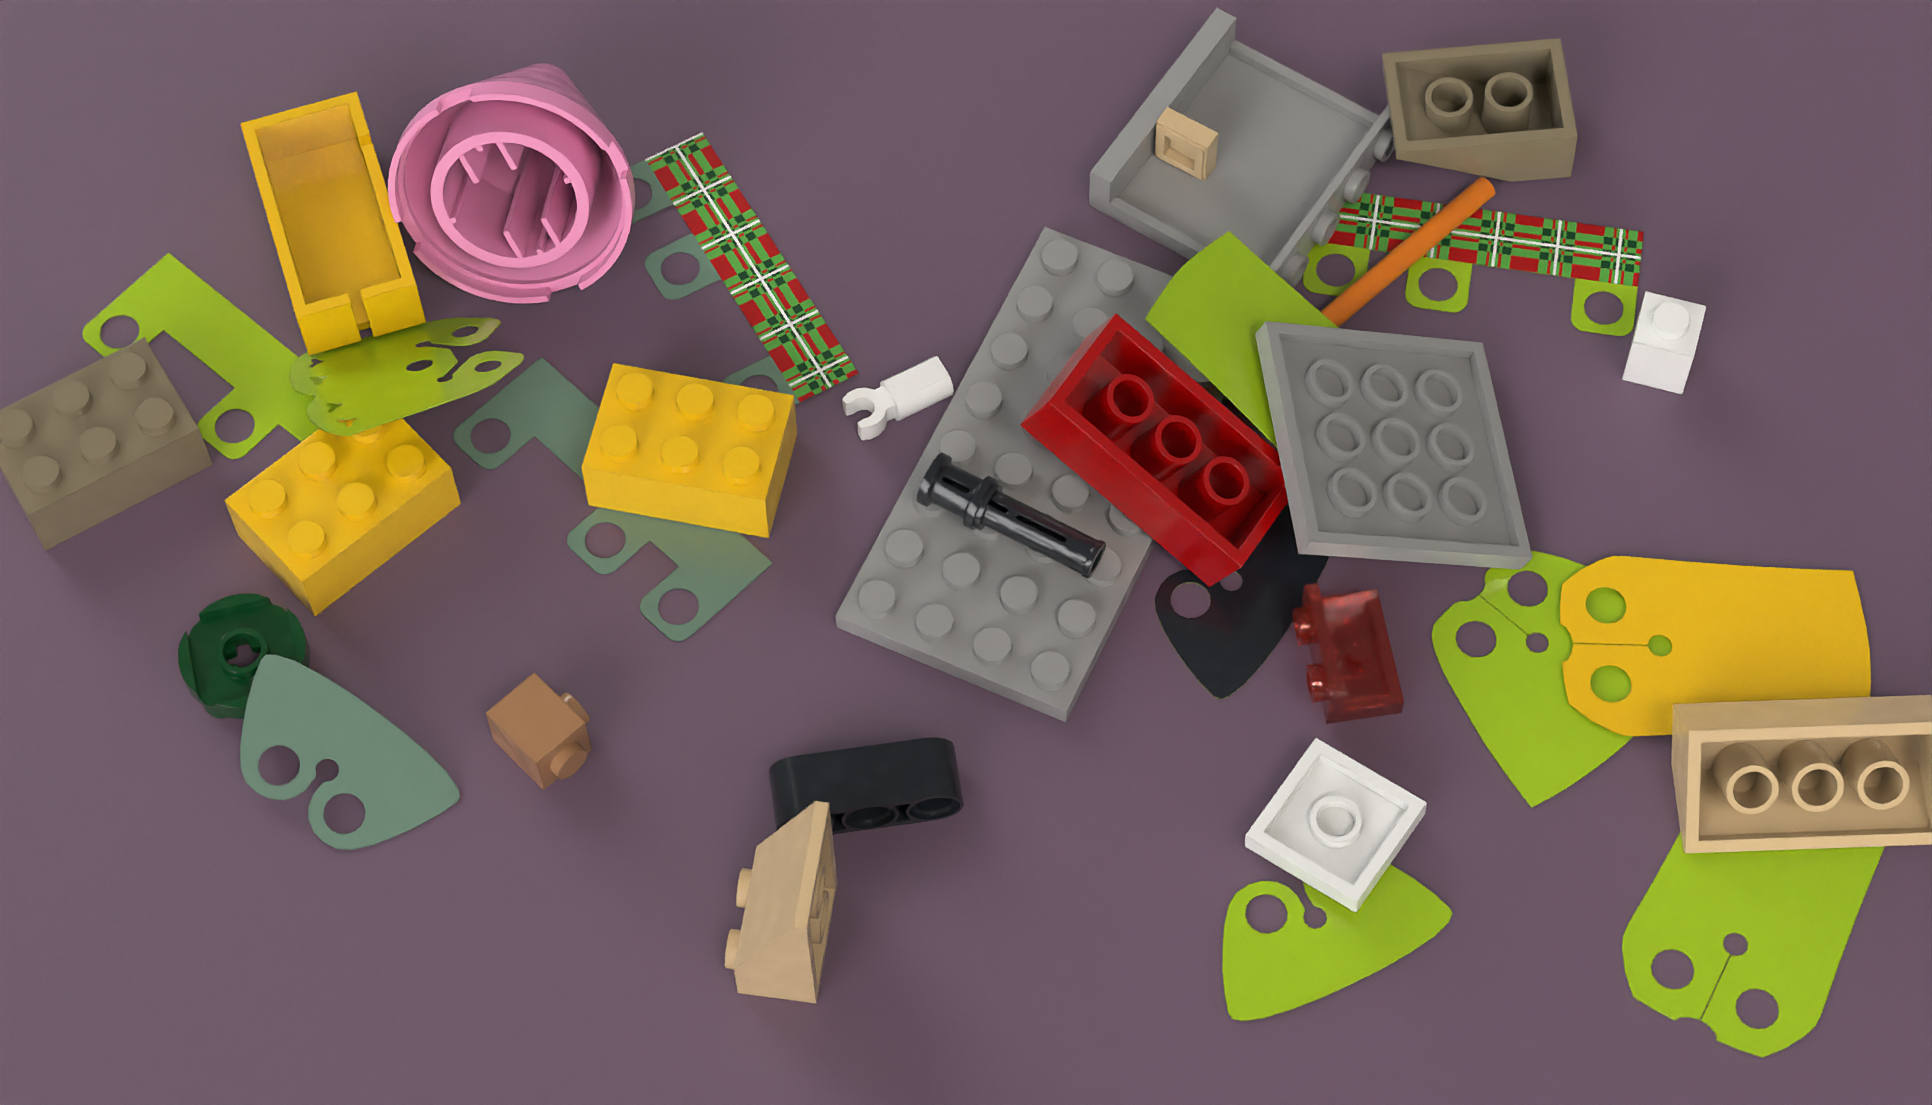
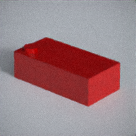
[1020,313,1288,587]

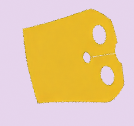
[1560,556,1871,736]

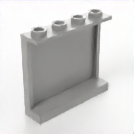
[1089,8,1395,288]

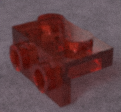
[1293,583,1404,724]

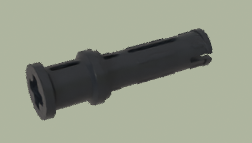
[917,452,1106,579]

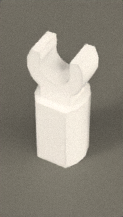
[842,356,954,440]

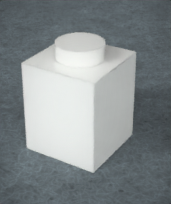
[1622,291,1706,394]

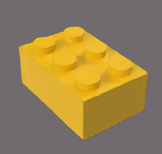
[581,363,797,538]
[224,418,461,616]

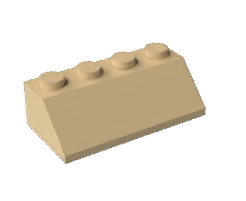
[1671,695,1932,853]

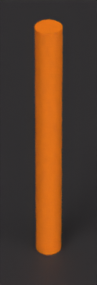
[1320,177,1495,327]

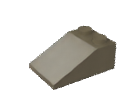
[1382,38,1578,182]

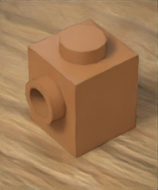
[485,672,592,790]

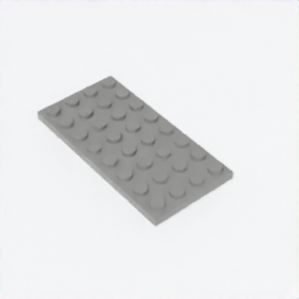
[835,227,1228,722]

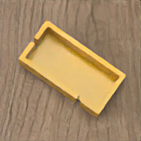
[240,91,426,356]

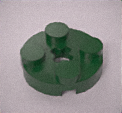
[178,593,310,719]

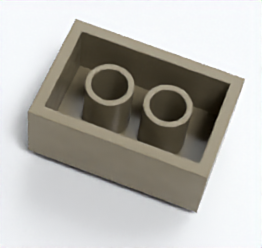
[0,337,213,551]

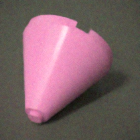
[388,63,635,304]

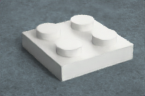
[1245,738,1427,913]

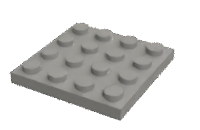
[1255,321,1532,570]

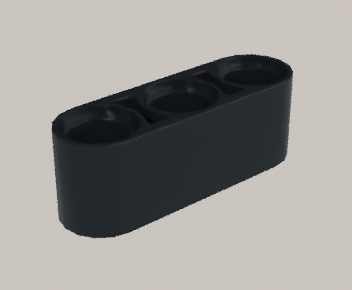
[769,737,964,835]

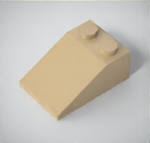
[725,801,838,1004]

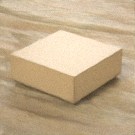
[1155,107,1219,181]

